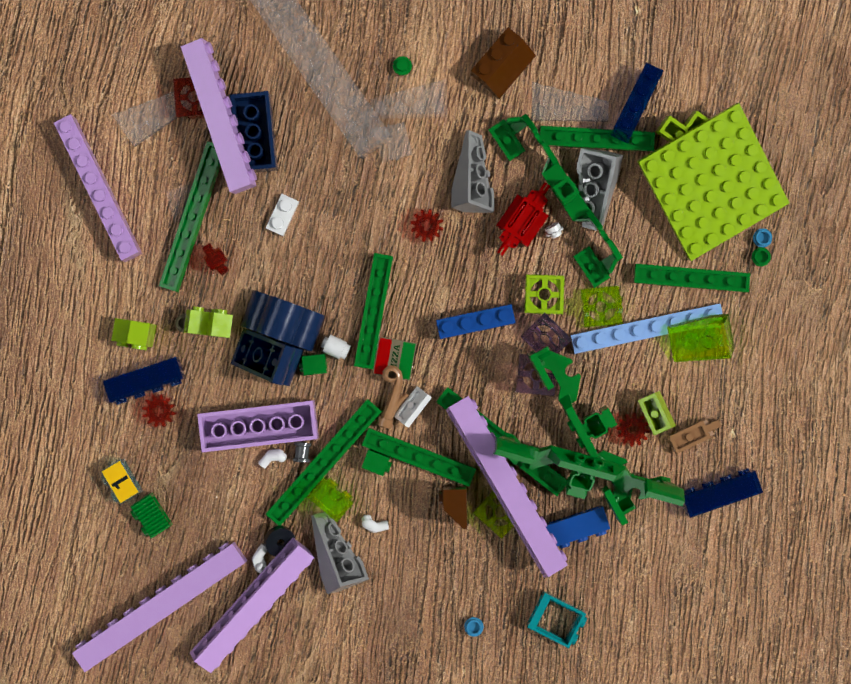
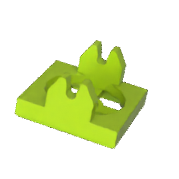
[524,274,564,315]

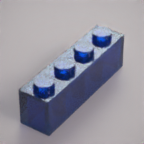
[611,62,664,143]
[103,357,186,405]
[683,468,763,518]

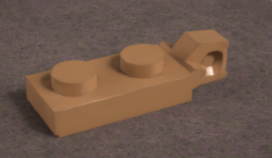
[667,419,722,454]

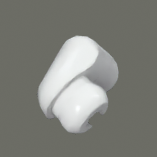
[258,449,287,469]
[362,515,389,533]
[252,543,267,573]

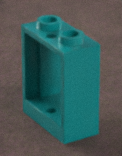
[526,590,587,648]

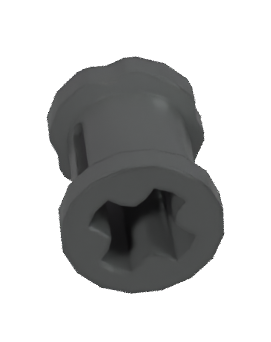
[293,442,311,463]

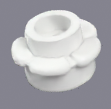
[545,222,563,239]

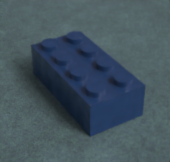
[230,91,278,173]

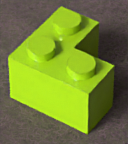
[655,111,708,142]
[184,306,233,338]
[111,318,156,350]

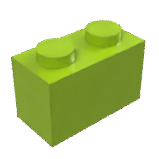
[638,391,676,436]

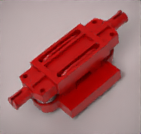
[496,182,551,257]

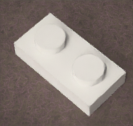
[266,194,300,237]
[394,386,432,428]

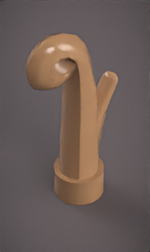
[377,365,409,429]

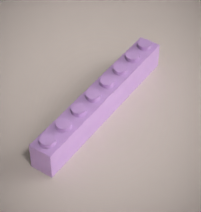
[181,38,257,194]
[54,114,142,262]
[190,538,314,673]

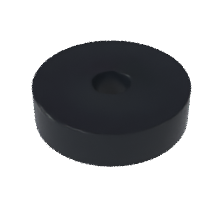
[264,525,295,557]

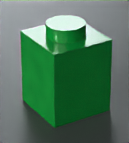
[299,354,328,376]
[361,449,392,476]

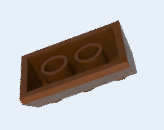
[470,27,536,99]
[439,485,467,529]

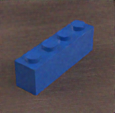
[436,304,516,340]
[546,506,610,549]

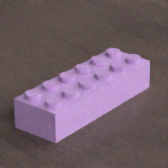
[197,400,319,452]

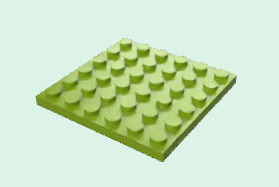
[637,103,789,261]

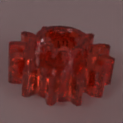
[410,209,444,243]
[202,243,229,275]
[142,394,177,428]
[615,413,650,447]

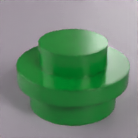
[393,56,412,76]
[751,247,771,267]

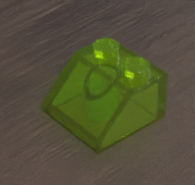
[308,477,354,522]

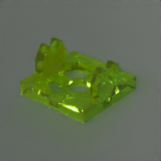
[580,286,623,328]
[473,491,513,539]

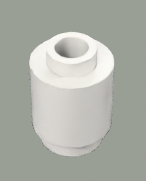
[321,335,351,360]

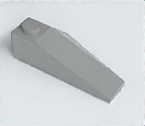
[451,130,494,213]
[577,148,623,231]
[311,512,369,595]

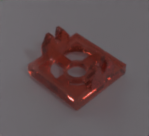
[173,77,205,119]

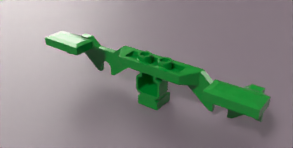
[489,114,623,288]
[527,346,636,526]
[493,432,685,506]

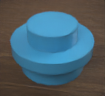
[753,228,772,248]
[464,617,484,637]

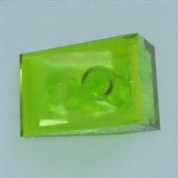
[667,314,735,362]

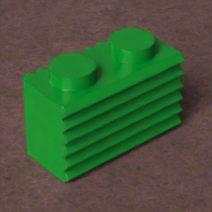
[130,493,173,539]

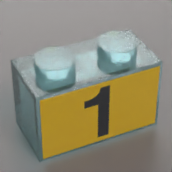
[100,459,143,504]

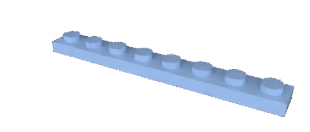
[570,304,724,354]

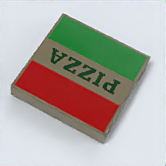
[373,337,417,381]

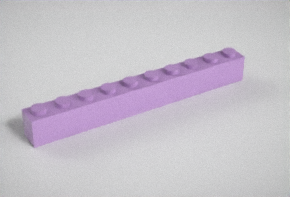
[446,396,568,578]
[72,542,247,672]

